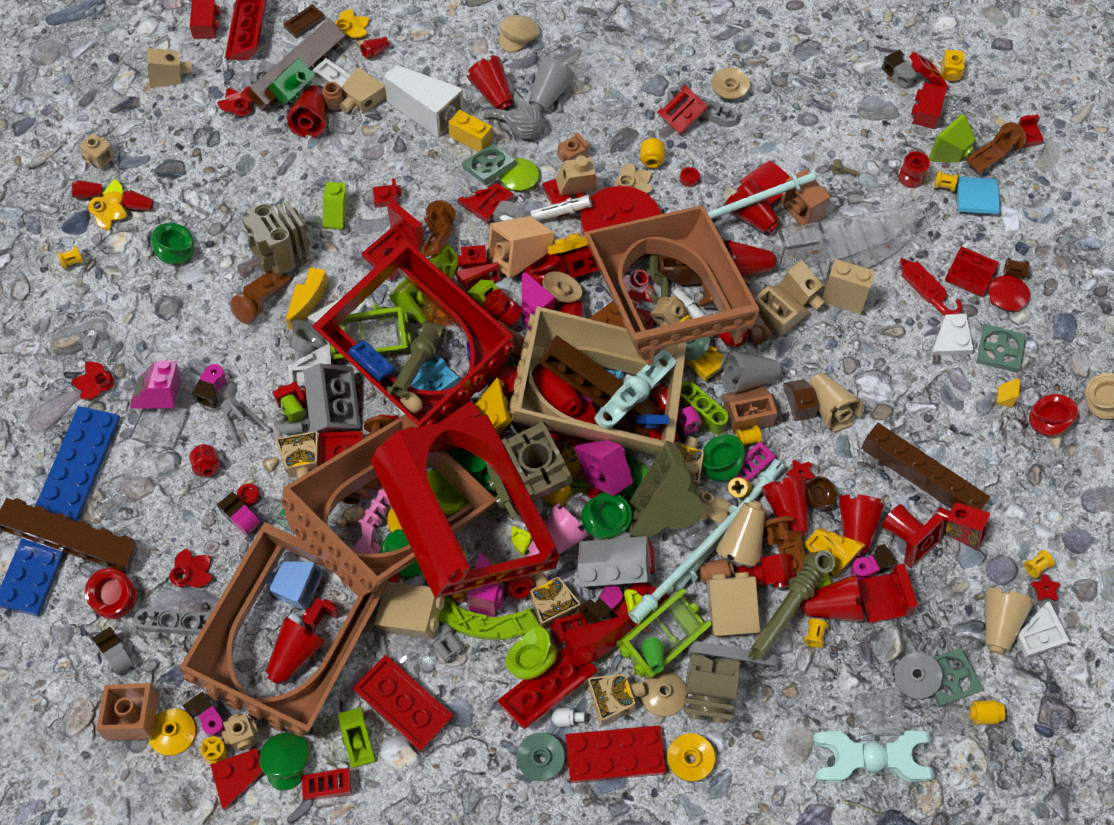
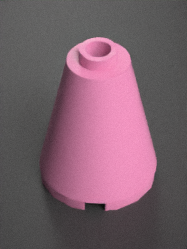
[527,503,589,556]

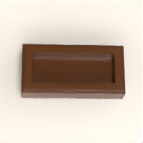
[283,4,325,38]

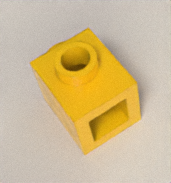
[941,49,964,81]

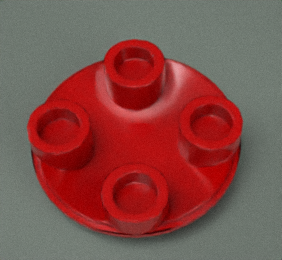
[989,275,1030,312]

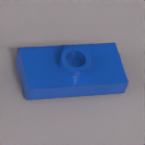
[348,340,395,382]
[636,414,669,428]

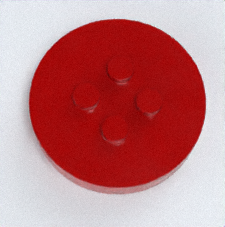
[581,186,661,259]

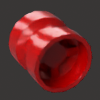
[737,564,764,587]

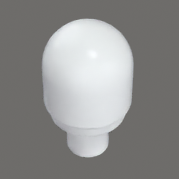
[552,708,585,727]

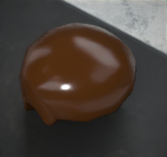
[806,476,838,510]

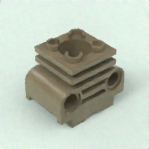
[242,201,311,276]
[502,420,573,502]
[683,653,740,723]

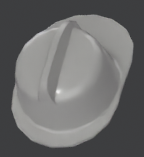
[291,319,325,358]

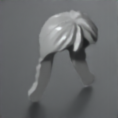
[483,91,544,139]

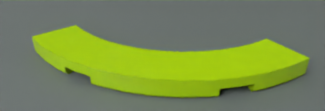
[438,596,540,640]

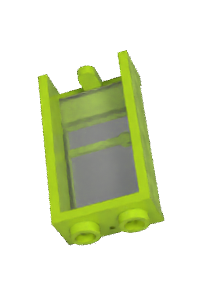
[329,307,411,362]
[616,588,712,679]

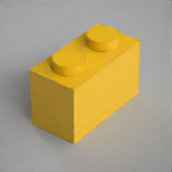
[449,109,493,152]

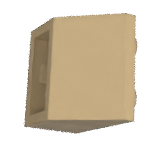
[754,285,809,337]

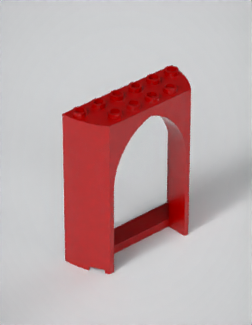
[312,239,514,427]
[370,415,559,598]

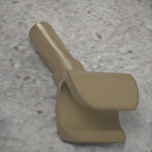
[831,159,859,176]

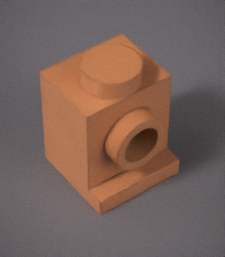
[557,132,589,162]

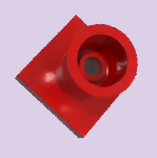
[882,504,944,568]

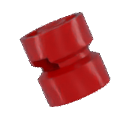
[899,151,930,188]
[482,289,522,327]

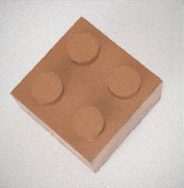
[781,169,830,231]
[96,683,160,741]

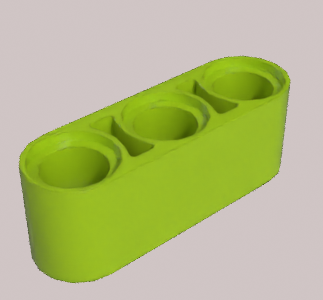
[679,381,729,434]

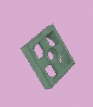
[462,143,517,185]
[976,324,1026,373]
[933,647,983,708]

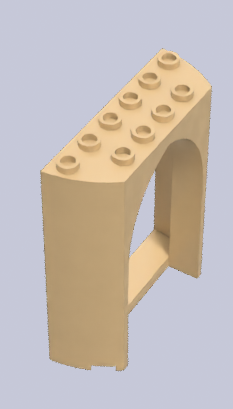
[509,306,687,456]

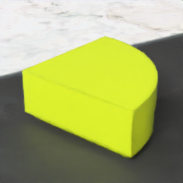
[103,179,124,205]
[511,526,532,556]
[624,589,643,614]

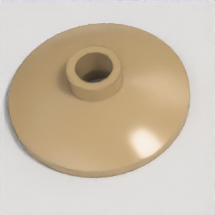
[711,68,750,99]
[543,272,582,303]
[640,671,687,717]

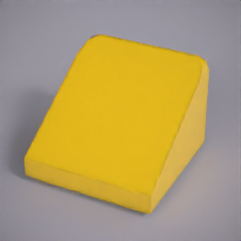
[997,378,1020,407]

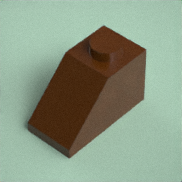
[659,255,702,285]
[783,379,819,421]

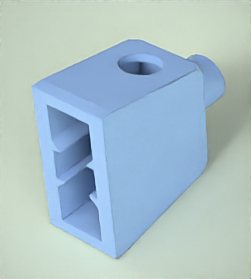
[266,561,324,611]

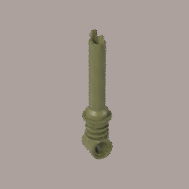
[387,321,446,398]
[748,550,835,660]

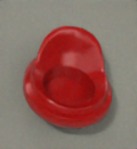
[523,253,565,287]
[1029,394,1078,436]
[85,568,137,619]

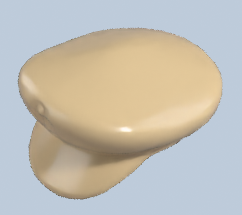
[499,15,540,52]
[1085,373,1114,419]

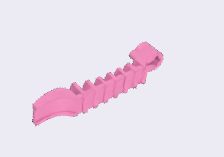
[352,461,428,554]

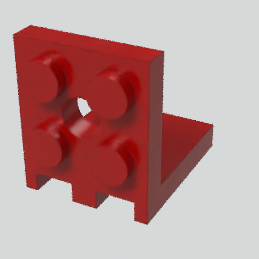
[361,200,424,281]

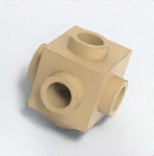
[79,133,115,169]
[650,296,688,327]
[222,714,259,752]

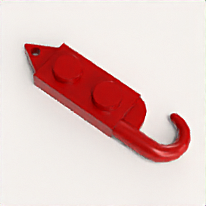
[899,258,963,316]

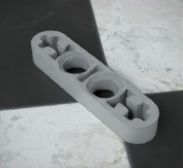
[667,87,738,127]
[134,608,211,635]
[688,641,779,671]

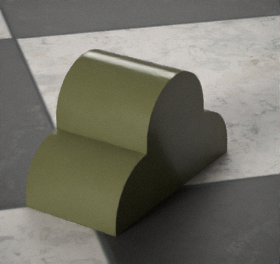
[628,440,703,537]

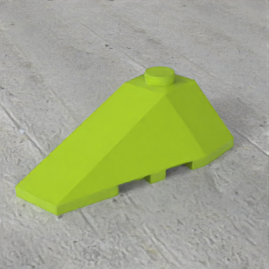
[388,243,458,324]

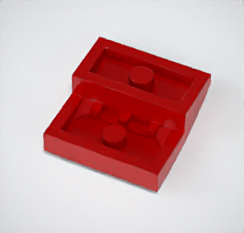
[739,160,790,206]
[945,246,999,297]

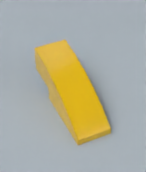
[286,268,328,330]

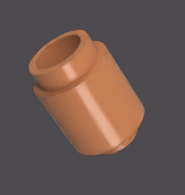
[322,82,344,110]
[699,558,734,584]

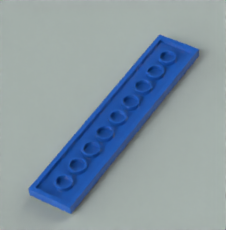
[0,406,121,617]

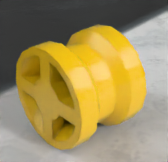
[200,736,228,764]

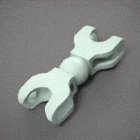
[595,350,676,430]
[813,730,934,783]

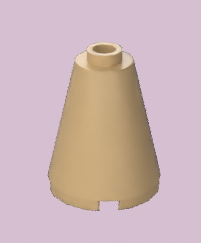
[809,373,864,432]
[716,500,766,566]
[985,588,1033,655]

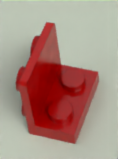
[858,564,918,623]

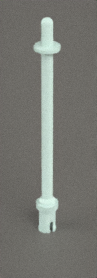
[707,173,817,219]
[673,459,785,591]
[629,497,753,624]

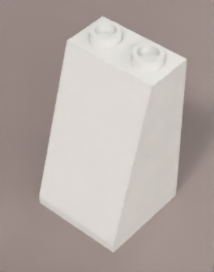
[384,65,464,138]

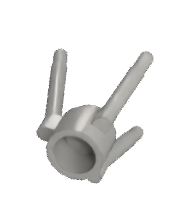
[221,397,271,447]

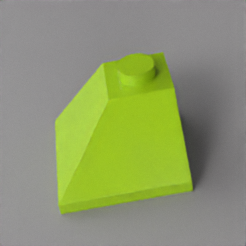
[929,114,976,163]

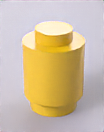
[967,700,1005,725]

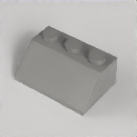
[303,363,361,433]
[578,536,651,587]

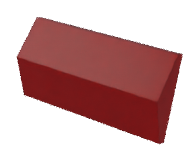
[225,0,267,61]
[497,648,598,729]

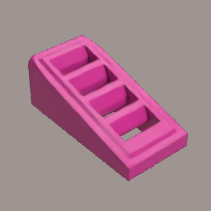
[734,442,776,487]

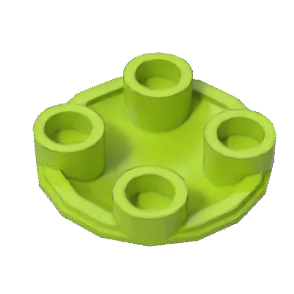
[500,158,539,191]

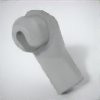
[273,413,304,435]

